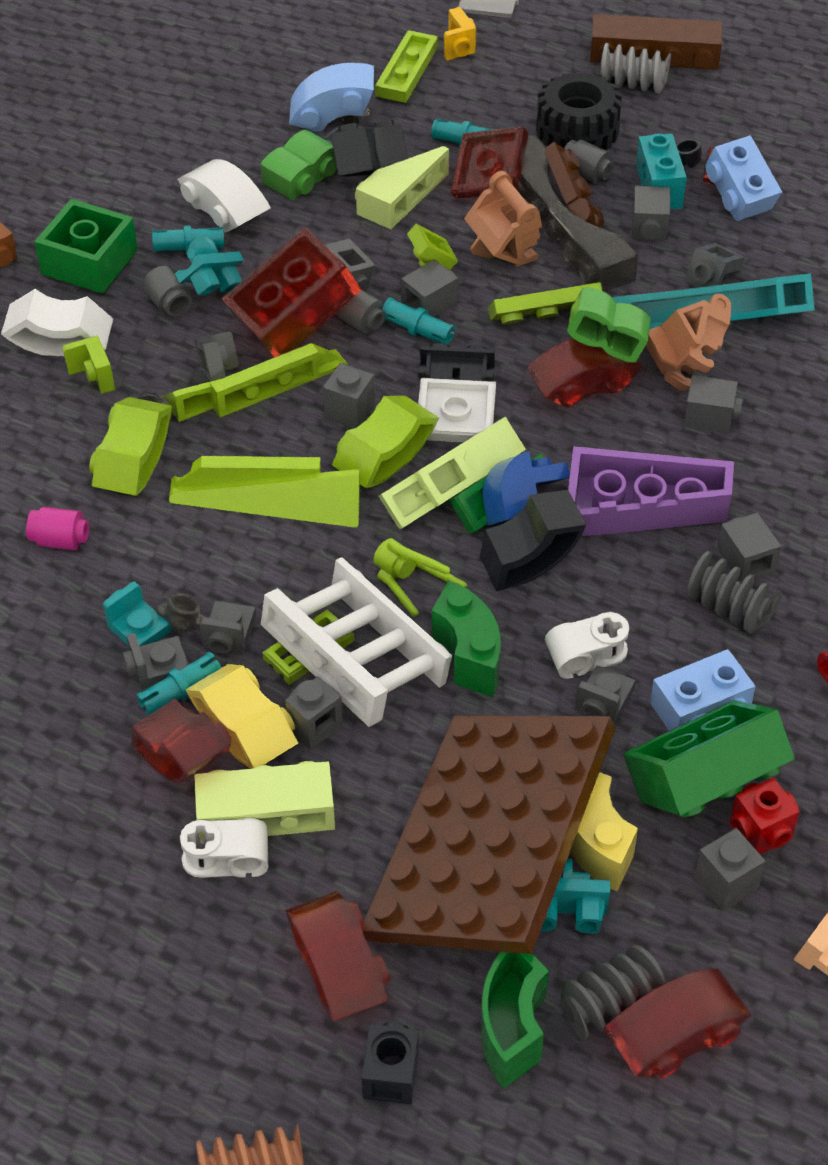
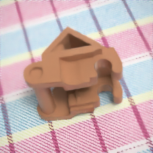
[464,171,542,267]
[646,294,731,391]

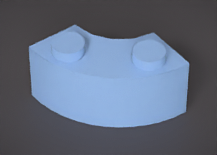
[289,63,374,131]

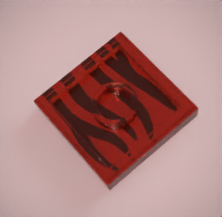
[450,126,529,199]

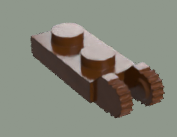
[544,142,605,233]

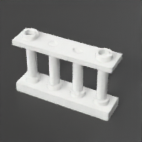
[261,557,452,727]

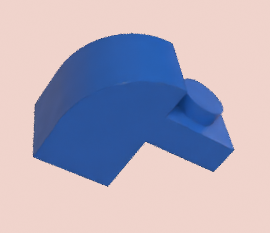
[483,451,570,526]

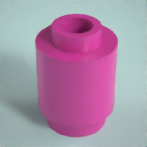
[26,507,89,551]

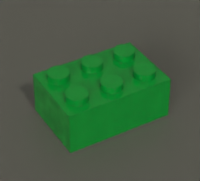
[623,700,795,817]

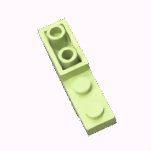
[379,417,526,529]

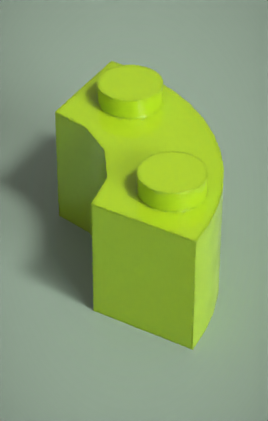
[332,396,439,488]
[89,397,172,496]

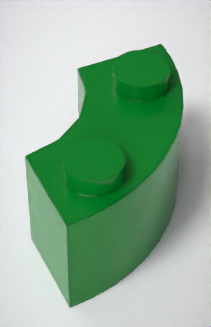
[432,580,501,697]
[481,952,549,1089]

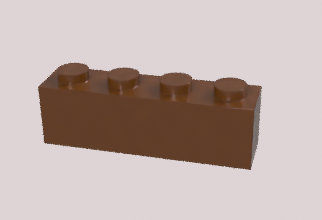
[590,14,722,70]

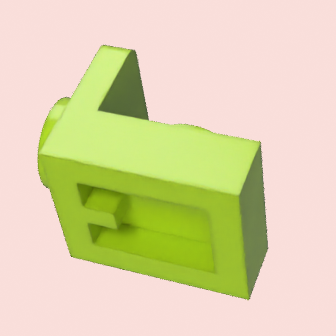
[407,224,458,270]
[62,335,115,394]

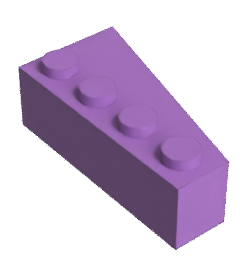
[568,446,734,536]

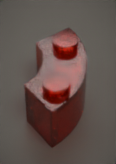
[527,338,643,408]
[131,699,232,783]
[285,891,390,1021]
[603,969,752,1078]

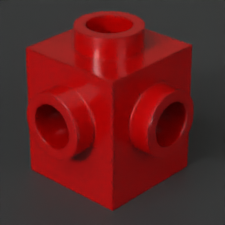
[730,778,800,854]

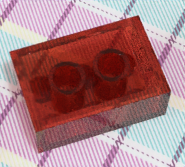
[222,227,362,358]

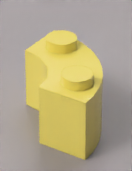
[185,664,298,769]
[570,772,638,891]

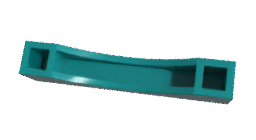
[612,273,815,330]

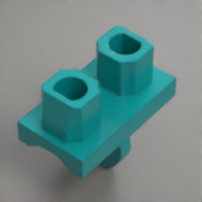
[175,237,244,296]
[540,858,610,934]

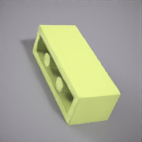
[194,761,335,841]

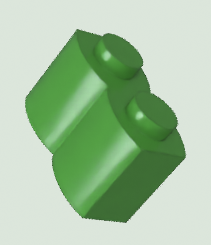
[261,130,337,200]
[567,288,651,362]

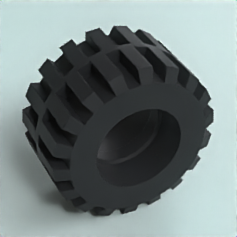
[536,72,622,150]

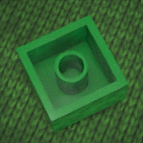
[34,199,138,294]

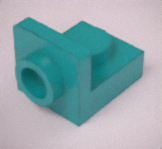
[103,581,171,646]

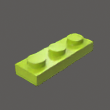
[375,30,438,103]
[488,282,602,325]

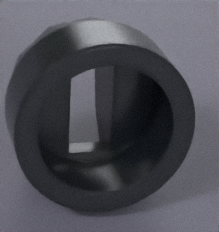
[676,138,702,168]

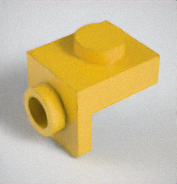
[444,7,476,61]

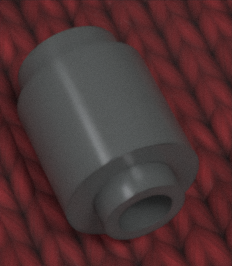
[564,140,614,184]
[142,266,192,318]
[330,285,386,334]

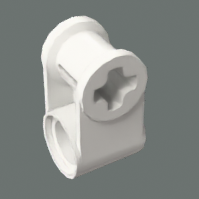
[544,612,629,679]
[180,818,268,878]

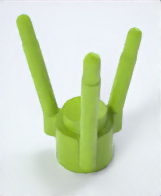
[373,538,467,617]

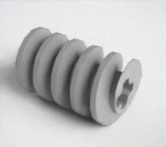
[600,43,671,94]

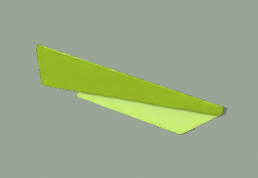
[162,343,348,422]
[169,456,360,527]

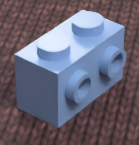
[705,135,782,221]
[650,649,755,731]

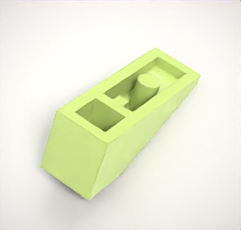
[355,146,449,229]

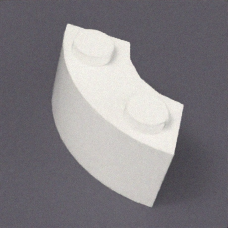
[178,159,271,233]
[1,289,113,356]

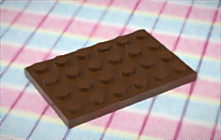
[360,715,616,954]

